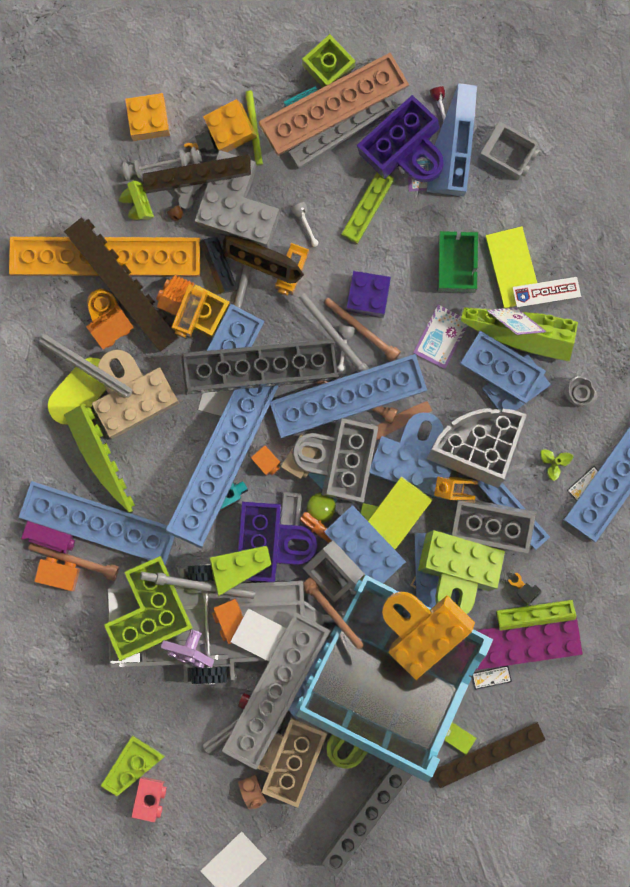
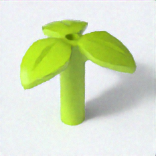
[540,449,574,481]

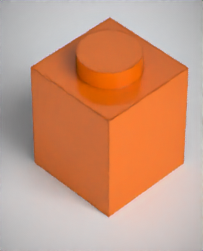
[251,445,281,476]

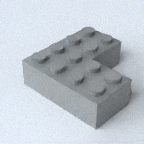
[195,150,280,248]

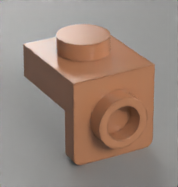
[238,775,267,809]

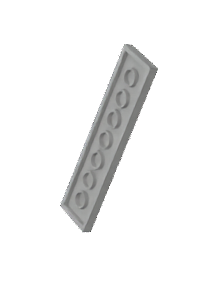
[222,612,330,770]

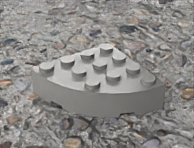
[426,408,527,488]

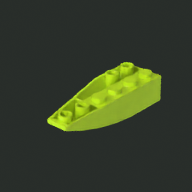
[461,307,578,362]
[64,404,135,512]

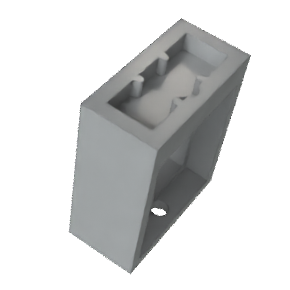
[479,121,539,180]
[303,540,365,602]

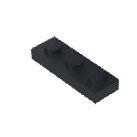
[200,237,238,294]

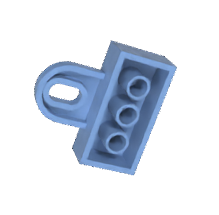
[369,412,452,500]

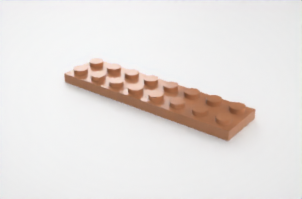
[259,53,409,156]

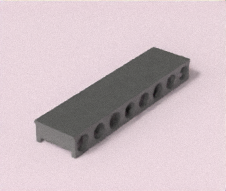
[181,339,339,395]
[321,733,428,875]

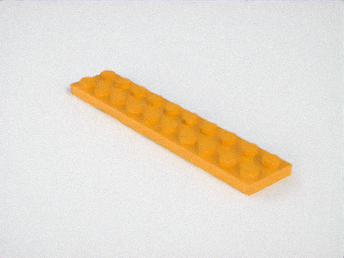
[9,237,200,276]

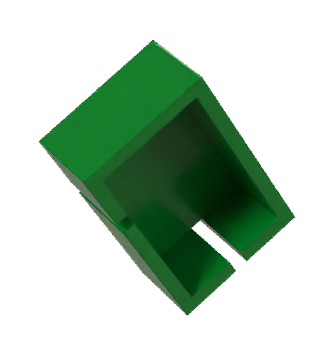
[437,231,478,293]

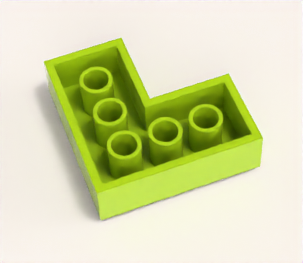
[104,556,193,661]

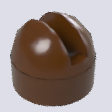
[166,205,183,221]

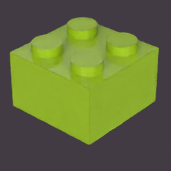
[302,34,356,87]

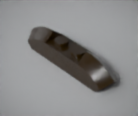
[223,236,304,283]

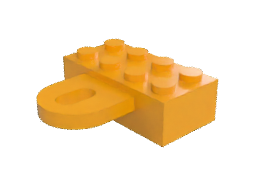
[382,592,475,680]

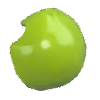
[306,492,336,524]

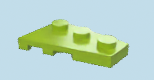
[209,546,271,597]
[101,735,165,796]

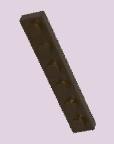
[143,154,251,194]
[433,722,546,788]

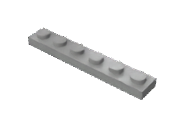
[289,98,394,169]

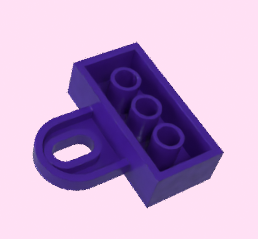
[357,95,444,182]
[238,501,317,582]

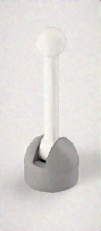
[291,202,318,247]
[337,325,355,372]

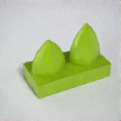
[118,181,154,220]

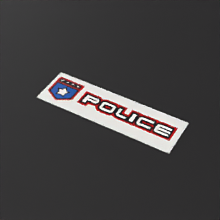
[513,277,581,307]

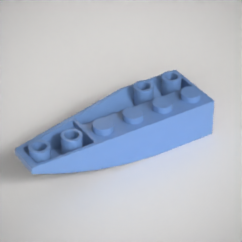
[426,83,477,197]

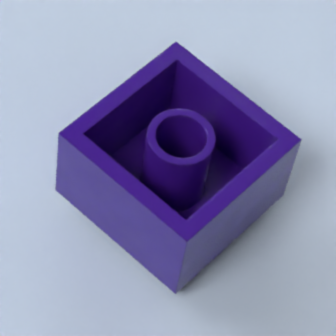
[346,271,391,318]

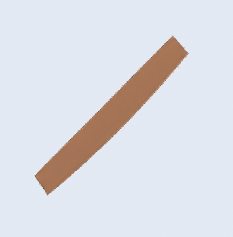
[376,401,432,441]

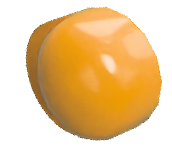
[87,289,117,322]

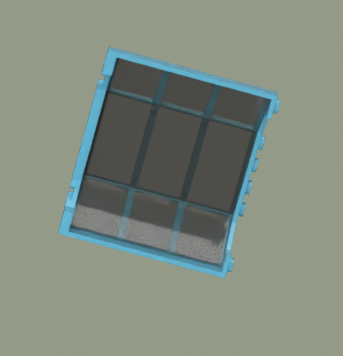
[296,575,493,783]

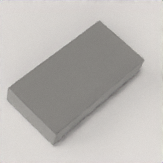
[280,492,302,526]

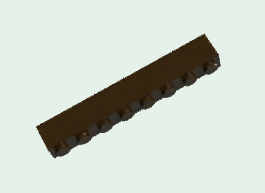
[64,217,180,352]

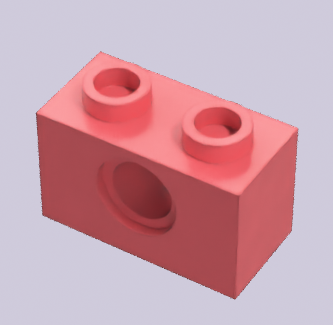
[132,777,167,822]

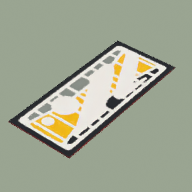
[567,466,598,501]
[472,666,512,690]

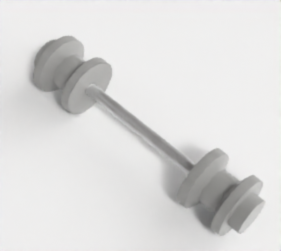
[120,147,202,181]

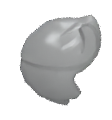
[565,376,598,407]

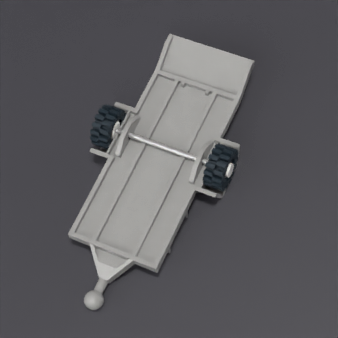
[107,564,346,684]

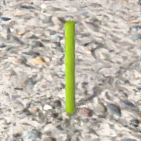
[245,90,263,166]

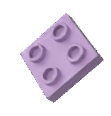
[161,629,214,668]

